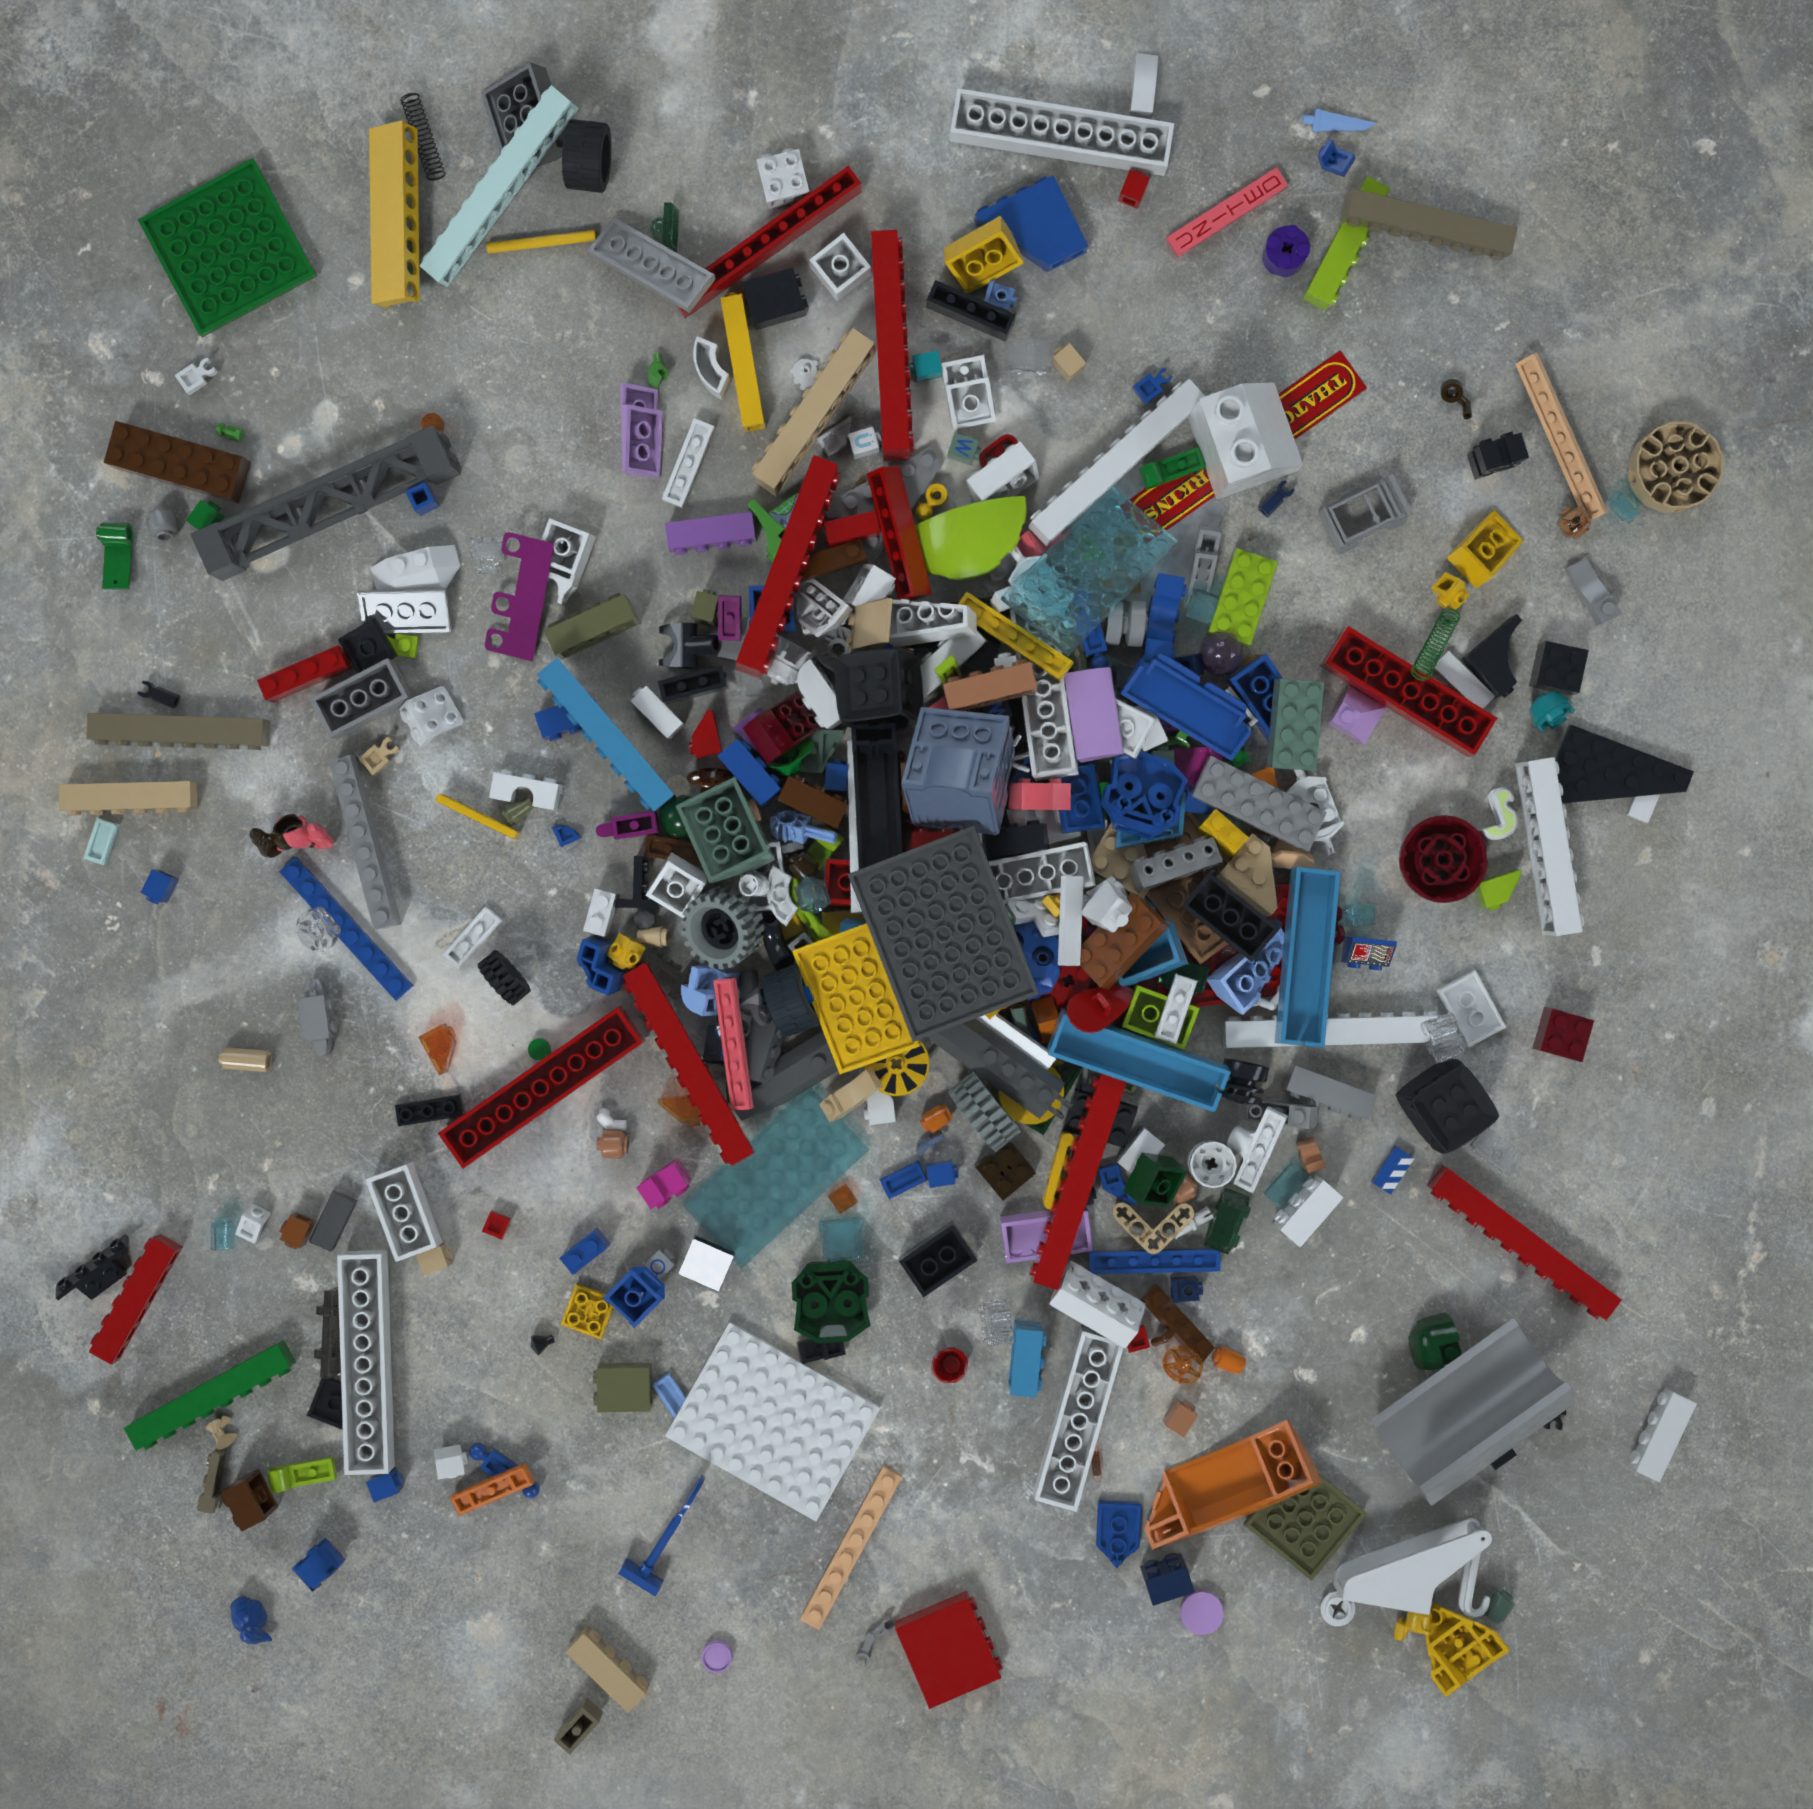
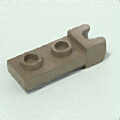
[197,1448,227,1513]

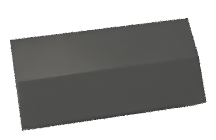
[309,1190,357,1252]

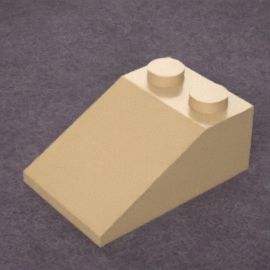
[846,598,892,653]

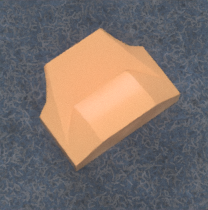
[1270,839,1314,869]

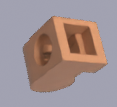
[1296,1137,1326,1174]

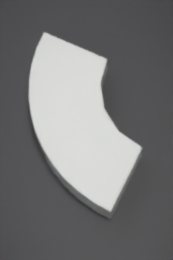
[767,865,798,926]

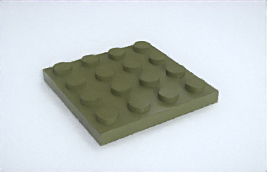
[1243,1473,1367,1581]

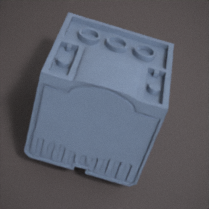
[901,707,1015,835]

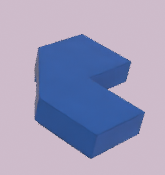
[1098,1163,1137,1205]

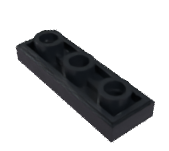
[395,1094,464,1127]

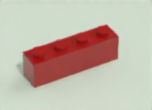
[257,645,353,703]

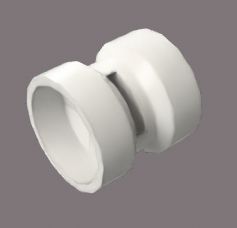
[739,874,769,896]

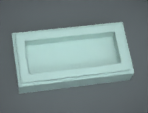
[83,817,120,865]

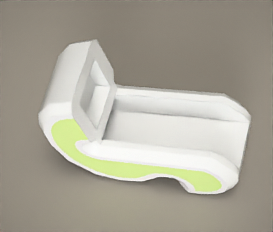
[1478,787,1518,840]

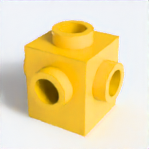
[1431,572,1469,611]
[607,933,646,970]

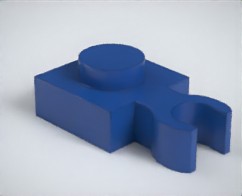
[1132,368,1172,405]

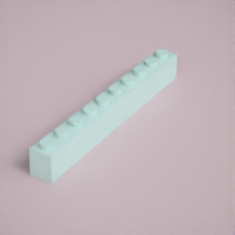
[420,85,579,287]

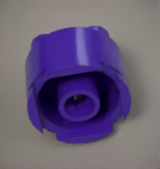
[1262,225,1310,277]

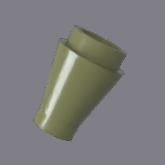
[500,797,535,827]

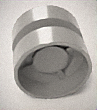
[1104,598,1148,647]

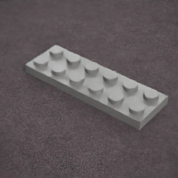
[587,217,716,313]
[1191,756,1327,852]

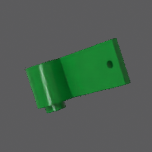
[96,522,133,590]

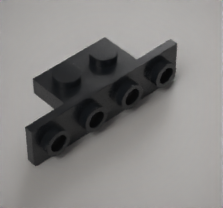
[55,1234,129,1301]

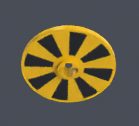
[864,1040,929,1096]

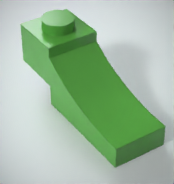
[747,499,785,563]

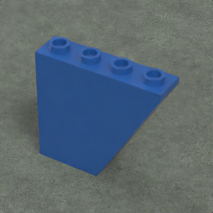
[974,175,1088,272]

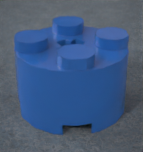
[292,1538,346,1592]

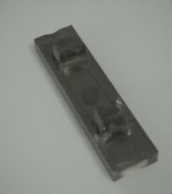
[314,1287,341,1379]

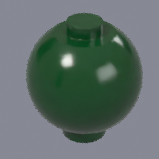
[660,795,692,842]

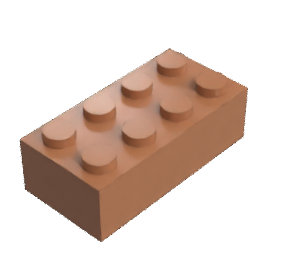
[943,660,1037,711]

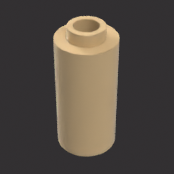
[219,1047,272,1072]

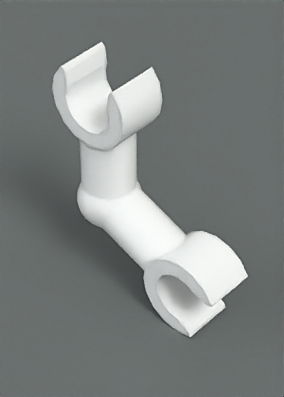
[1253,985,1280,1011]

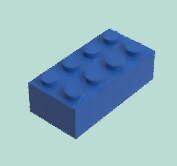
[1225,654,1283,743]

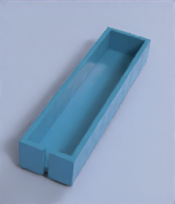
[536,657,675,811]
[1274,867,1340,1048]
[1047,1008,1231,1112]

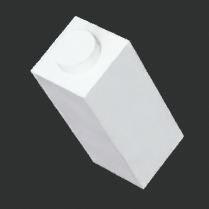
[631,686,685,740]

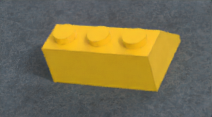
[944,216,1024,294]

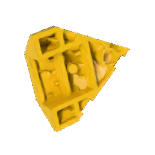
[1425,1602,1510,1698]

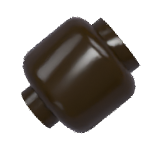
[787,851,820,884]

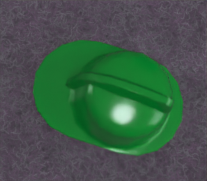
[765,738,814,779]

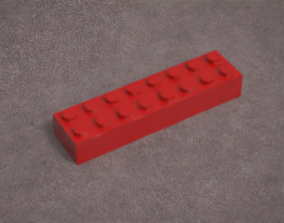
[1320,626,1498,757]

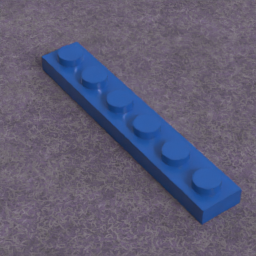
[1089,1248,1220,1274]

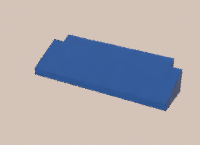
[1120,653,1252,761]

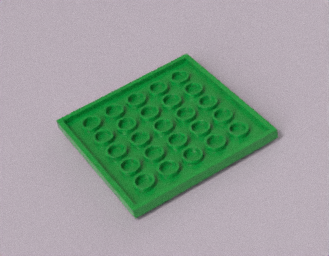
[137,158,317,338]

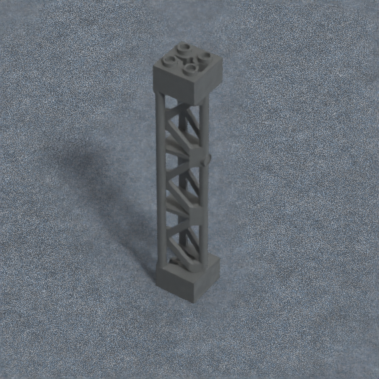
[190,425,461,581]

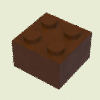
[221,1468,278,1532]

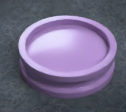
[701,1640,732,1673]

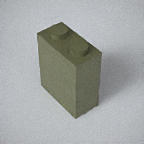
[593,1363,652,1412]

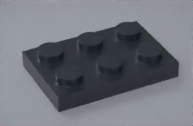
[1062,1088,1138,1148]

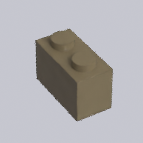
[554,1698,603,1755]

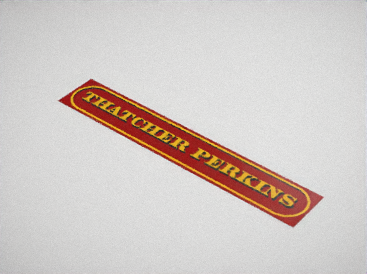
[1120,350,1367,545]

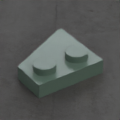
[800,730,844,774]

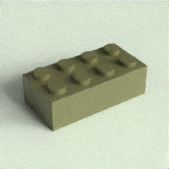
[544,593,641,660]

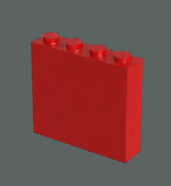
[895,1591,1003,1709]

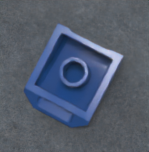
[603,1266,665,1328]

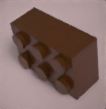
[777,774,849,830]

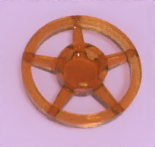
[1163,1346,1204,1384]

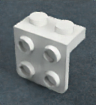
[399,686,463,747]

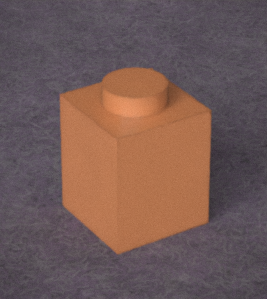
[1163,1399,1198,1437]

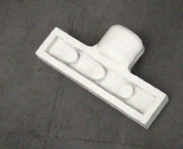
[1227,1107,1288,1193]

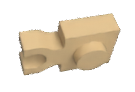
[358,737,401,776]

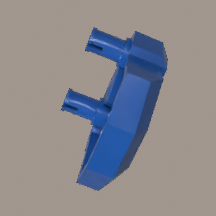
[1100,751,1188,840]
[1013,921,1062,1000]

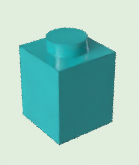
[909,350,943,382]

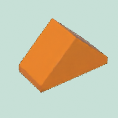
[1031,996,1059,1044]

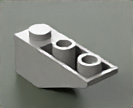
[1246,1100,1318,1129]

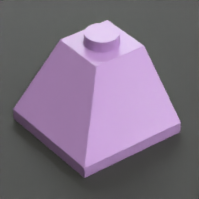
[1327,685,1386,745]

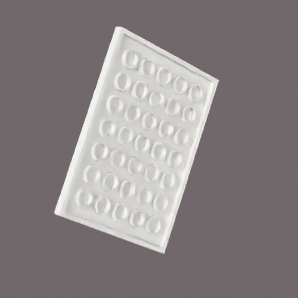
[665,1321,881,1521]

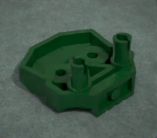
[791,1260,871,1343]

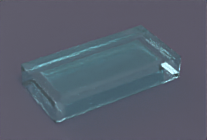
[1263,1161,1309,1208]

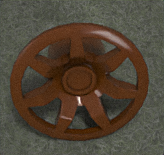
[687,768,735,794]

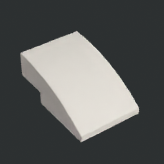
[941,355,996,430]

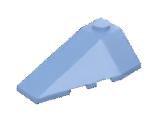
[1206,928,1284,1014]

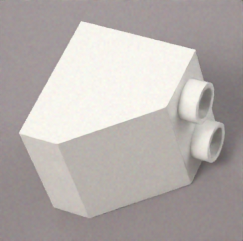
[1188,383,1303,500]

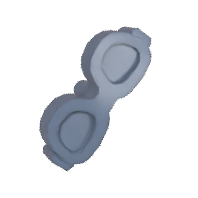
[916,1131,946,1157]

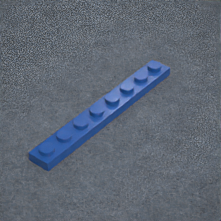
[279,857,414,1001]

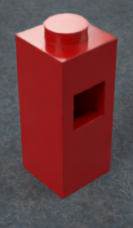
[824,510,880,547]

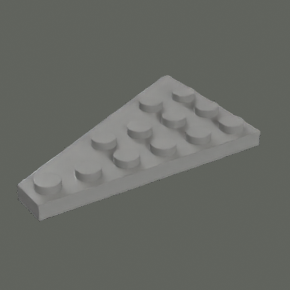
[823,446,942,579]

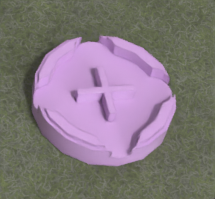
[1180,1590,1224,1635]

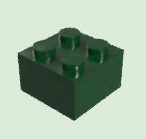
[1123,1152,1188,1208]

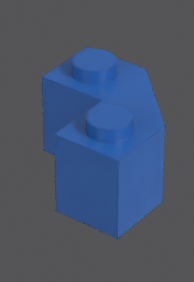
[577,935,626,996]

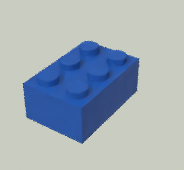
[717,739,783,808]

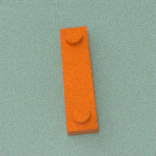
[449,1462,535,1516]

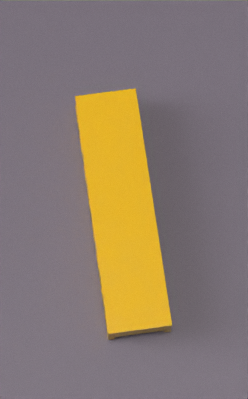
[369,120,420,308]

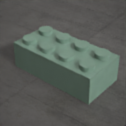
[1266,679,1325,771]

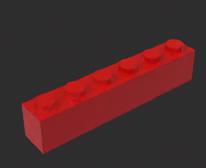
[867,466,932,601]
[89,1234,183,1365]

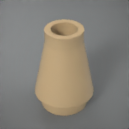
[637,926,671,948]

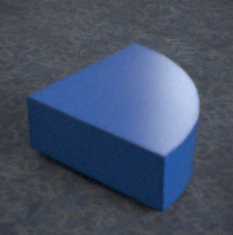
[552,825,581,847]

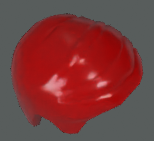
[931,1347,968,1384]

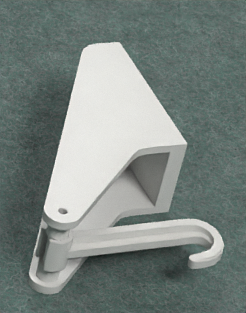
[1333,1517,1492,1617]

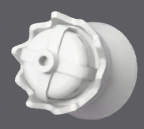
[767,635,815,686]

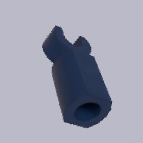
[1258,480,1295,517]

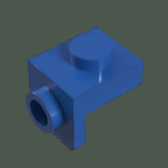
[1318,139,1356,177]

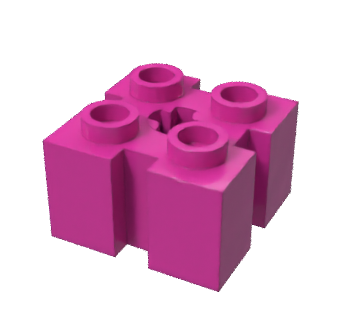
[636,1158,692,1209]

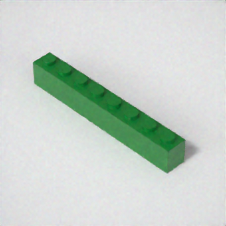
[124,1340,296,1451]

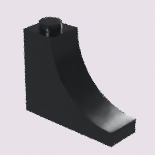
[1461,614,1523,698]

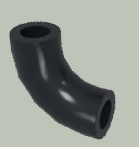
[759,911,795,970]

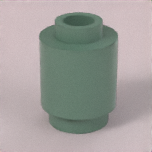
[1484,1590,1515,1624]

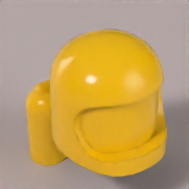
[1393,1611,1432,1641]

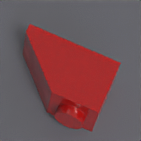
[689,709,723,759]

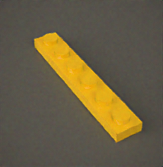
[958,592,1074,681]

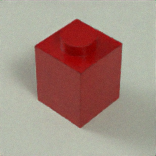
[1118,169,1150,209]

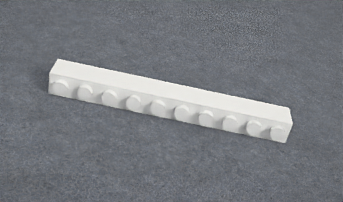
[1029,379,1205,546]
[1222,1011,1445,1048]

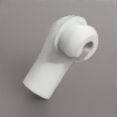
[597,1108,627,1131]

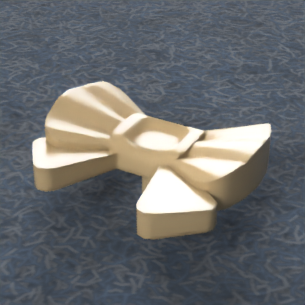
[205,1415,237,1450]

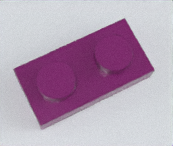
[718,595,742,641]

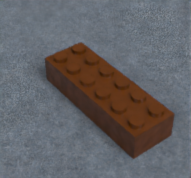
[103,420,251,504]

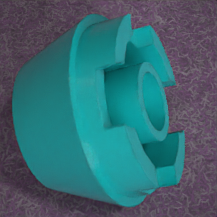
[1529,691,1575,733]

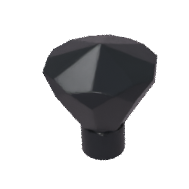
[531,1335,555,1356]

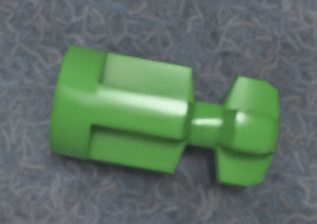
[216,423,244,442]

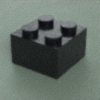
[1529,641,1589,696]

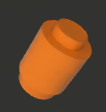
[920,1104,953,1133]
[1212,1346,1246,1374]

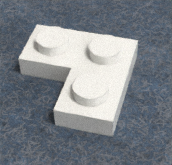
[1006,896,1060,937]

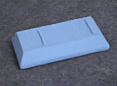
[652,1372,687,1419]

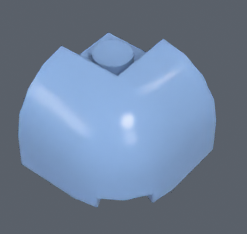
[681,963,740,1016]

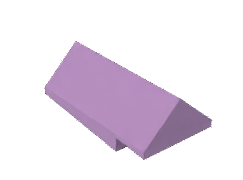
[620,383,663,477]

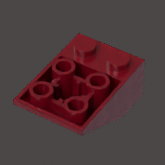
[742,691,821,764]

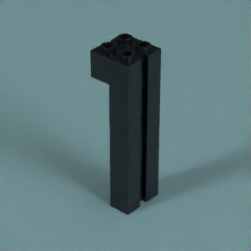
[851,720,903,870]

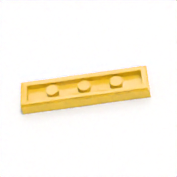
[435,794,521,840]

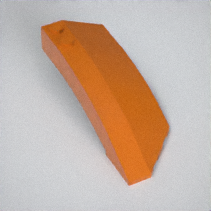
[1144,1420,1322,1550]

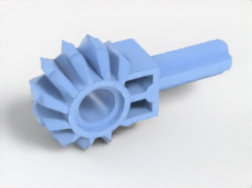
[770,807,838,844]

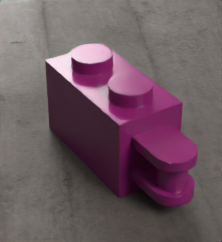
[596,811,661,840]

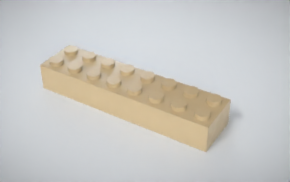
[752,328,875,497]

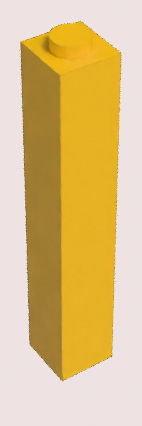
[720,292,766,432]

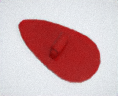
[1066,985,1133,1033]

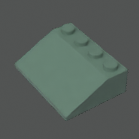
[676,777,775,884]

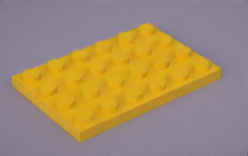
[792,923,922,1074]

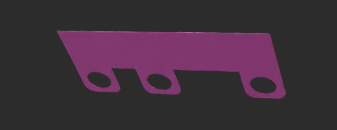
[485,532,554,662]

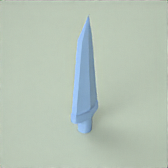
[1302,108,1378,132]

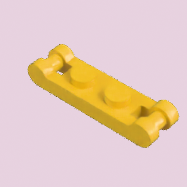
[1042,1131,1074,1209]

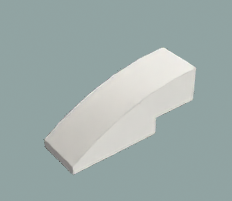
[1129,53,1158,119]

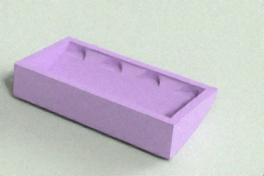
[1064,667,1124,763]
[1000,1207,1093,1263]

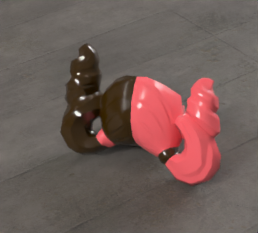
[249,814,335,858]

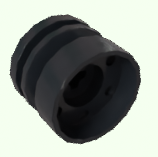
[1220,1058,1269,1105]

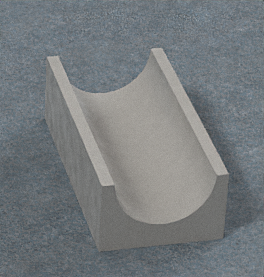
[1370,1318,1575,1506]

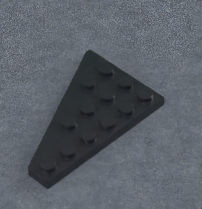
[1555,725,1694,804]

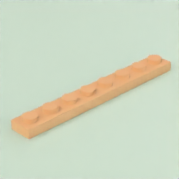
[1515,353,1608,520]
[800,1465,902,1630]

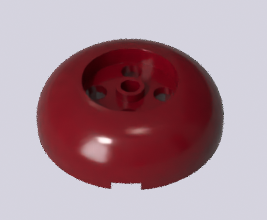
[1399,815,1488,903]

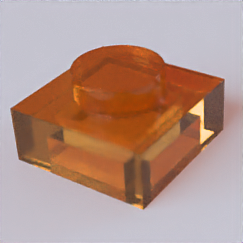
[828,1183,858,1214]

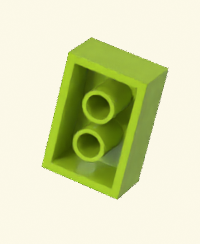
[1120,985,1200,1050]

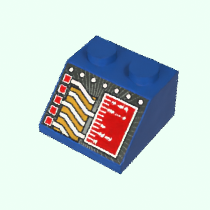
[1341,936,1397,971]

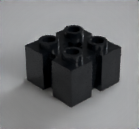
[1467,431,1529,480]

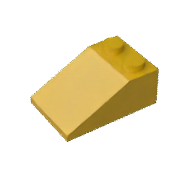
[1446,510,1524,589]

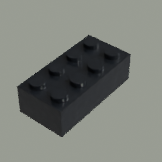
[1182,868,1283,962]

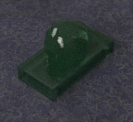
[650,202,679,253]

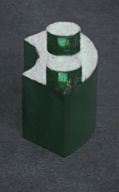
[1204,1188,1251,1255]

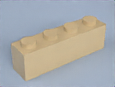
[565,1626,649,1713]

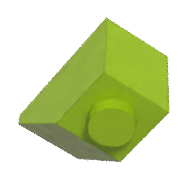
[1475,870,1522,911]

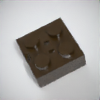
[975,1141,1036,1201]

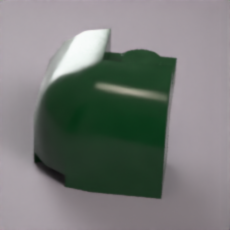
[1408,1312,1462,1370]

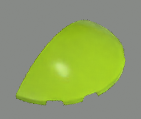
[915,496,1027,580]

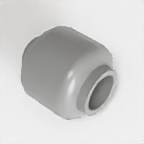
[146,507,178,542]

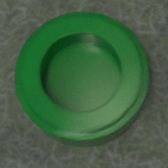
[528,1038,551,1060]

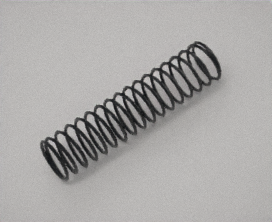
[400,93,446,181]

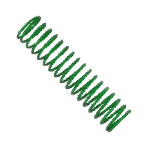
[1411,608,1460,681]

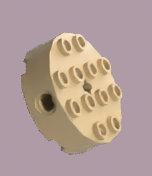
[1628,422,1723,513]

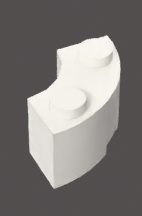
[693,336,731,400]

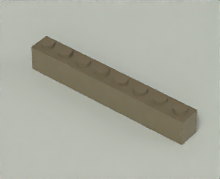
[1340,189,1517,260]
[87,713,270,750]

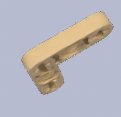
[1112,1203,1195,1254]

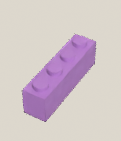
[665,512,757,555]

